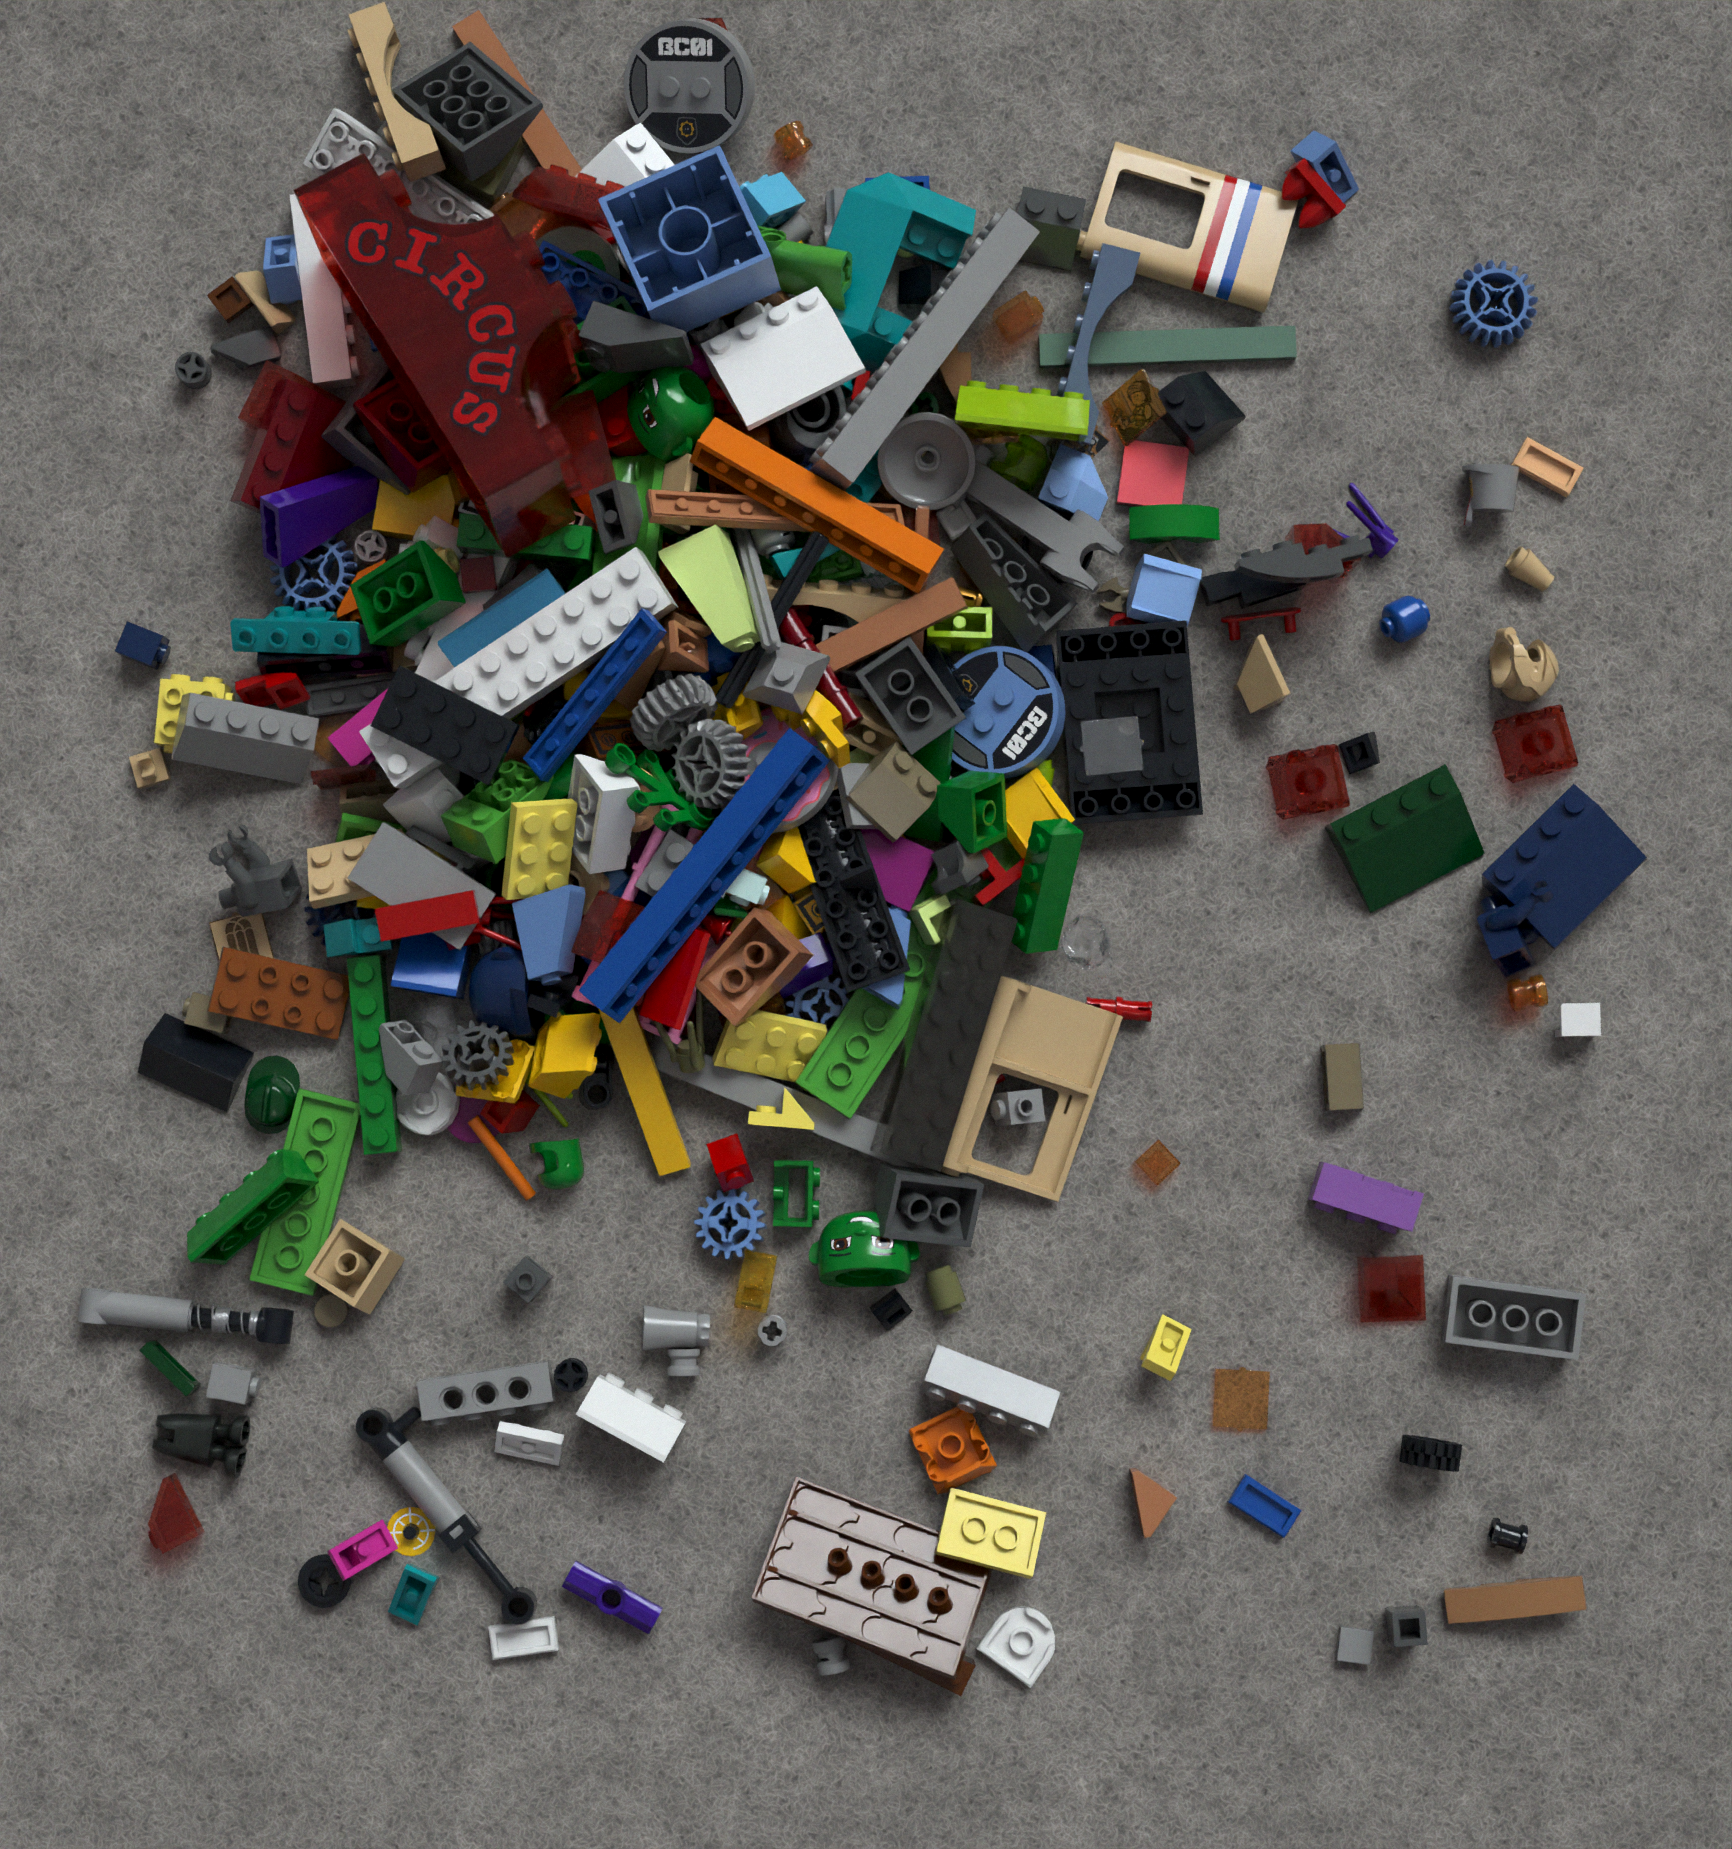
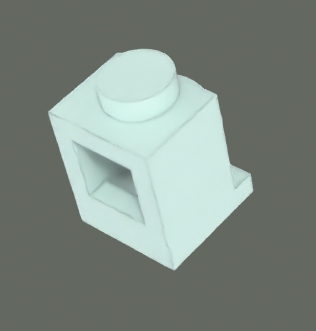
[721,869,770,907]

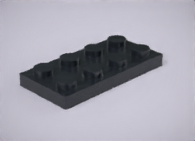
[370,665,521,786]

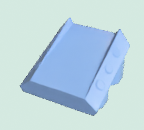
[1126,554,1202,626]

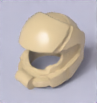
[1489,627,1559,702]

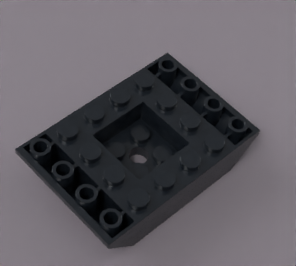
[1056,621,1203,825]

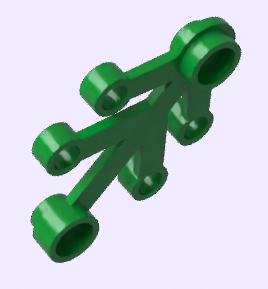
[605,743,715,832]

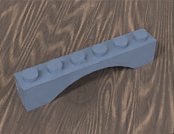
[1056,243,1140,446]

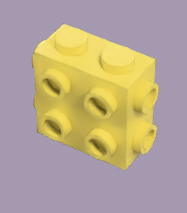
[154,674,235,754]

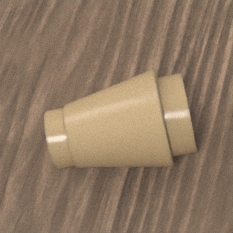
[1505,546,1554,592]

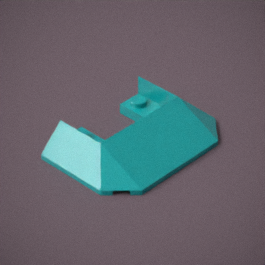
[825,172,976,376]

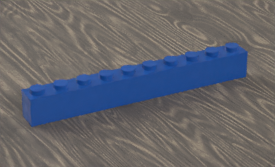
[579,728,830,1023]

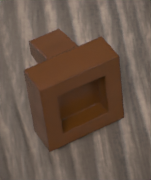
[207,276,254,324]

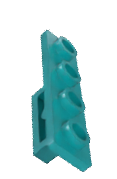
[230,606,361,655]

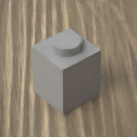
[206,1362,260,1404]

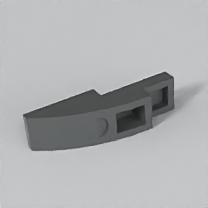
[1234,535,1373,583]

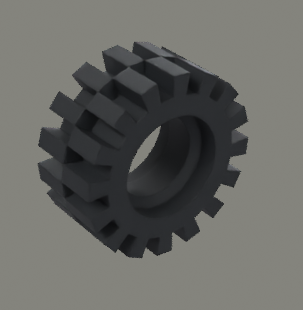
[1399,1435,1462,1472]

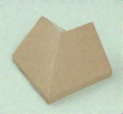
[1233,634,1290,714]

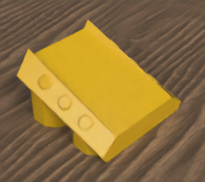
[1005,767,1075,859]
[456,1039,535,1103]

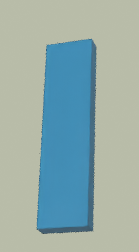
[438,568,566,667]

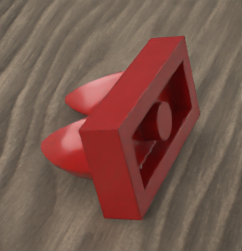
[1282,158,1346,229]

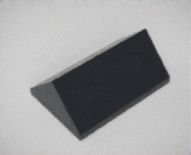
[138,1013,254,1112]

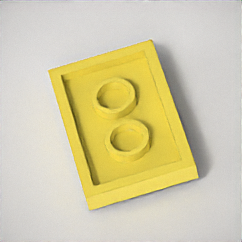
[501,798,578,900]
[712,1010,828,1082]
[935,1488,1046,1579]

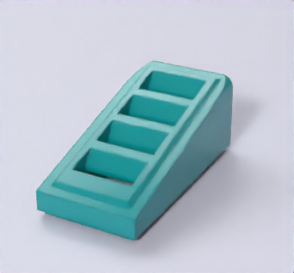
[769,542,841,580]

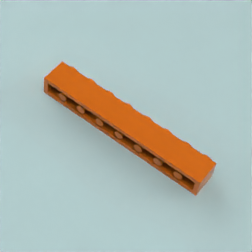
[690,417,944,594]

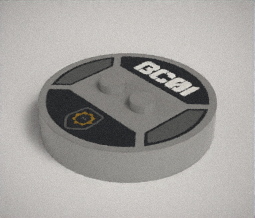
[624,18,755,153]

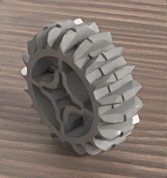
[630,674,718,752]
[670,719,752,809]

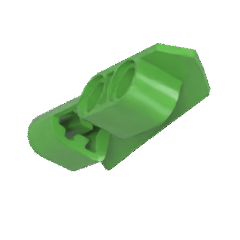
[758,226,852,310]

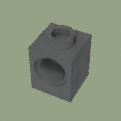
[503,1256,553,1303]

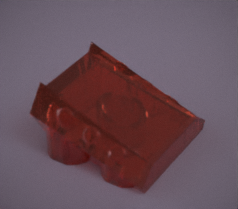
[1492,704,1578,783]
[1266,744,1350,820]

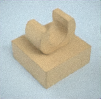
[129,748,171,789]

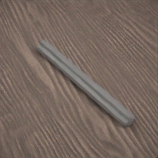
[731,528,781,653]

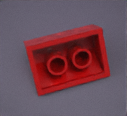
[635,926,711,1030]

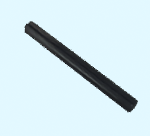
[715,531,829,708]

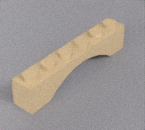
[347,2,446,182]
[743,574,910,623]

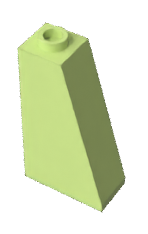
[658,525,760,653]

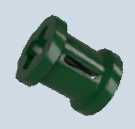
[909,392,939,415]

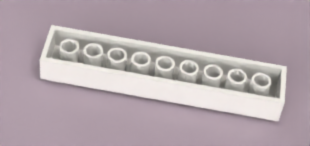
[359,547,678,789]

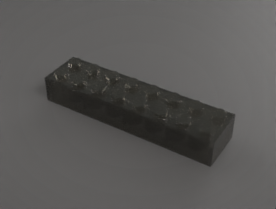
[870,899,1018,1172]

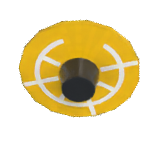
[387,1507,436,1556]

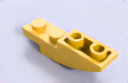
[755,667,850,769]

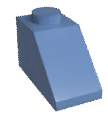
[1290,131,1359,203]
[263,234,302,304]

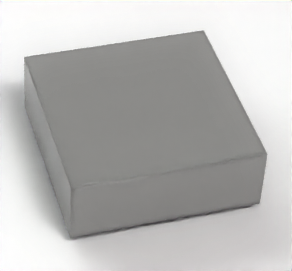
[1335,1626,1374,1665]

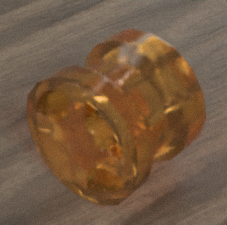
[773,121,813,160]

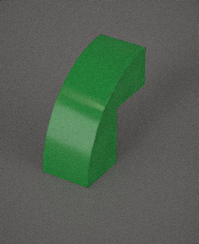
[1129,504,1220,544]

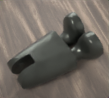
[152,1413,250,1478]

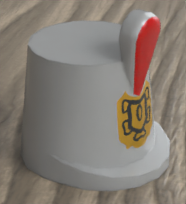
[1462,464,1520,527]

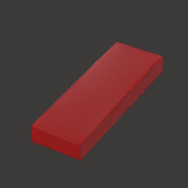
[375,890,481,942]

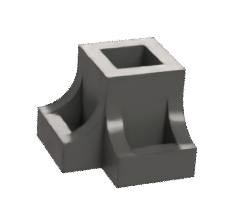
[931,839,989,895]

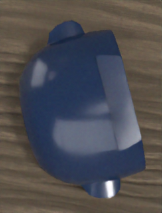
[469,947,545,1041]

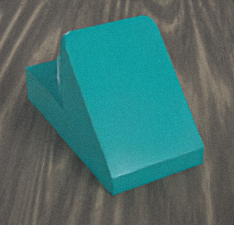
[323,918,393,958]
[388,1564,440,1626]

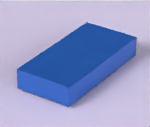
[1227,1474,1302,1538]

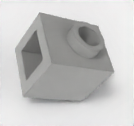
[991,1089,1045,1127]

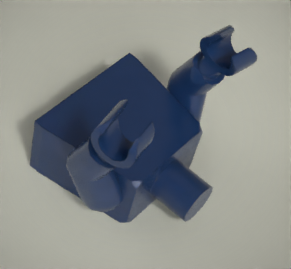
[1477,879,1554,978]

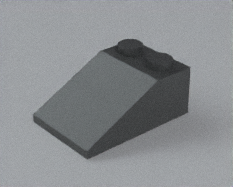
[578,301,694,374]
[855,636,966,755]

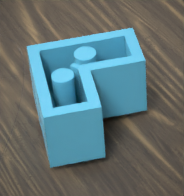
[739,172,806,228]

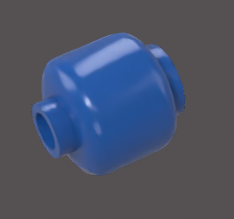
[1379,595,1430,643]

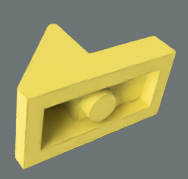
[748,1087,815,1130]
[1140,1314,1192,1381]

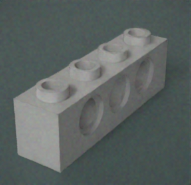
[417,1360,556,1426]

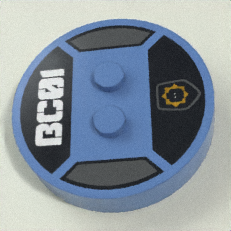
[952,646,1065,779]

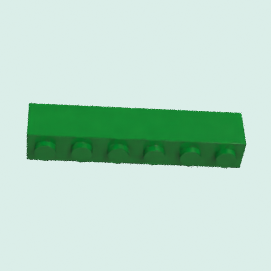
[347,955,402,1155]

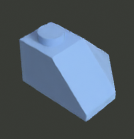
[1038,444,1108,521]

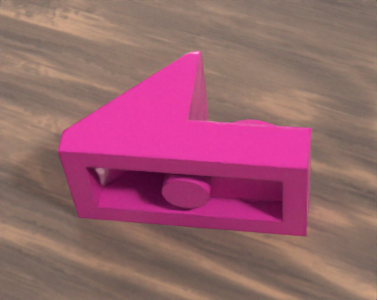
[327,1519,398,1581]

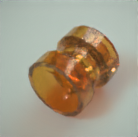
[1507,974,1548,1012]

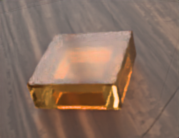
[1134,1139,1181,1186]

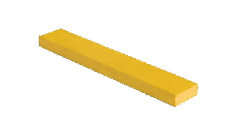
[598,1006,691,1176]

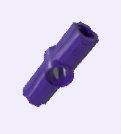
[562,1560,663,1634]

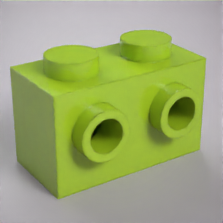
[924,607,992,654]

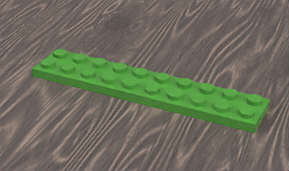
[794,838,1021,1119]

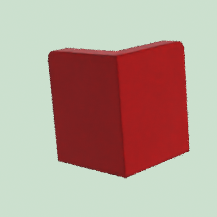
[480,1090,540,1134]

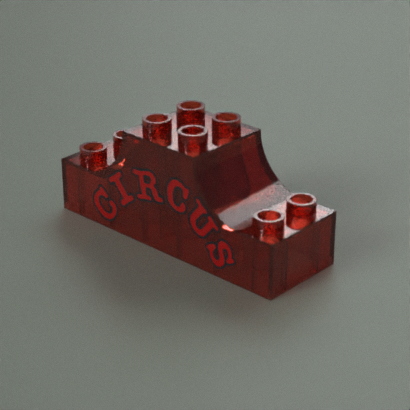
[293,153,584,558]

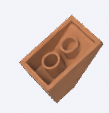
[695,908,813,1027]

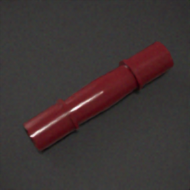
[778,609,864,732]

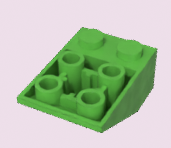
[441,759,554,864]

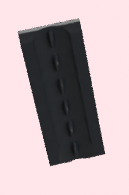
[798,789,910,993]

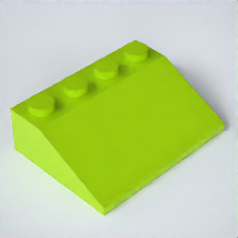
[955,381,1090,442]

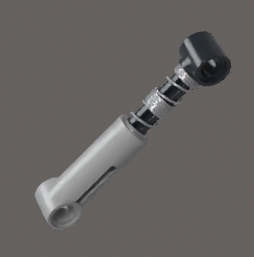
[77,1288,294,1344]

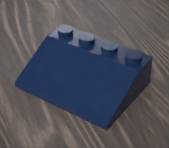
[1482,784,1647,950]

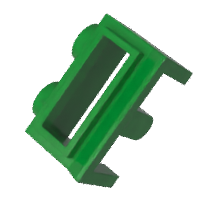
[773,1160,820,1227]

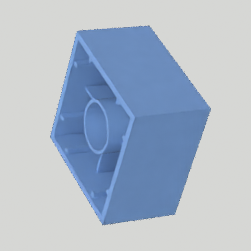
[598,145,781,332]

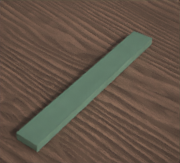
[1038,326,1297,368]

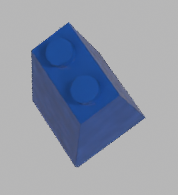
[391,932,473,999]

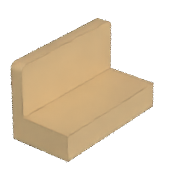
[661,453,698,534]

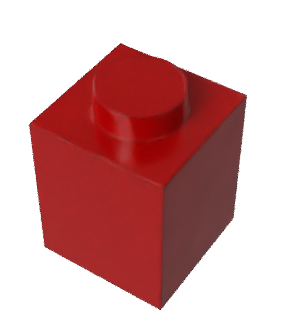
[706,1133,754,1192]

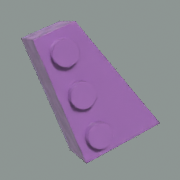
[1308,1162,1424,1234]

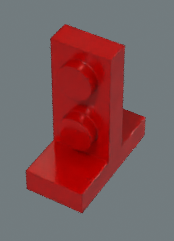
[952,836,1025,910]

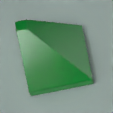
[713,894,748,919]

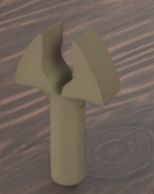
[1097,577,1130,614]

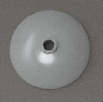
[878,412,976,510]

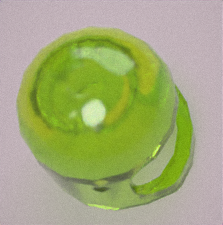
[989,434,1048,491]

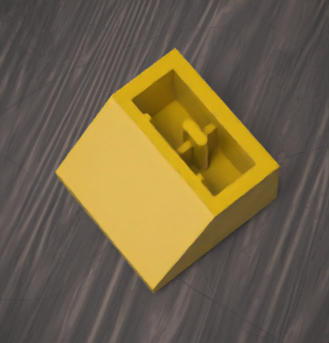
[528,1013,602,1099]

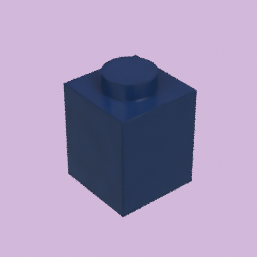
[115,621,171,670]

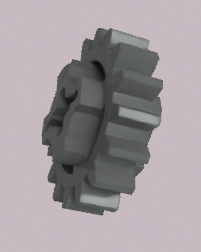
[441,1020,514,1091]

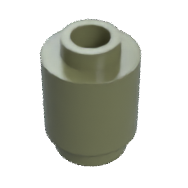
[925,1264,966,1316]

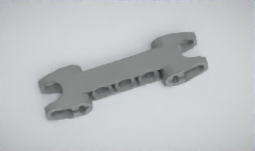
[950,435,1125,594]

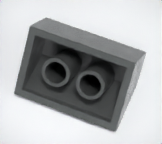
[873,1164,984,1247]

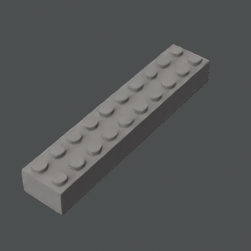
[808,207,1040,491]

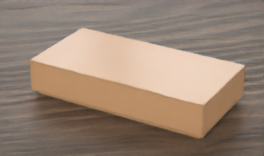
[1511,437,1584,498]

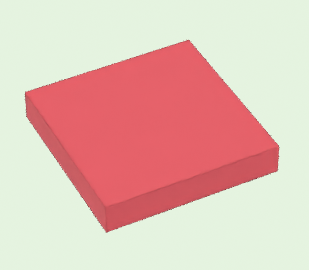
[1116,440,1189,507]

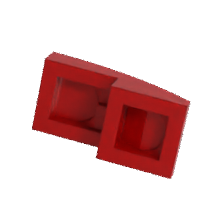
[235,673,310,710]

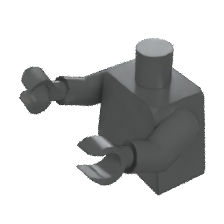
[209,824,302,917]

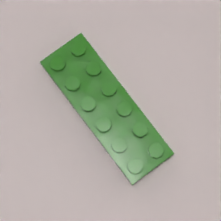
[249,1088,361,1296]

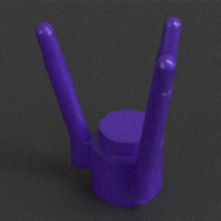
[1329,483,1399,559]

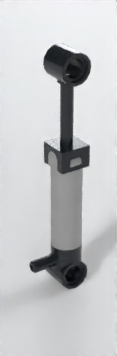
[356,1406,537,1625]

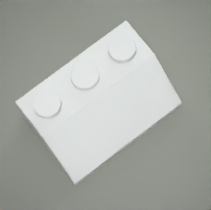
[568,754,640,874]
[576,1373,686,1463]

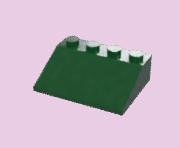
[1324,764,1485,913]

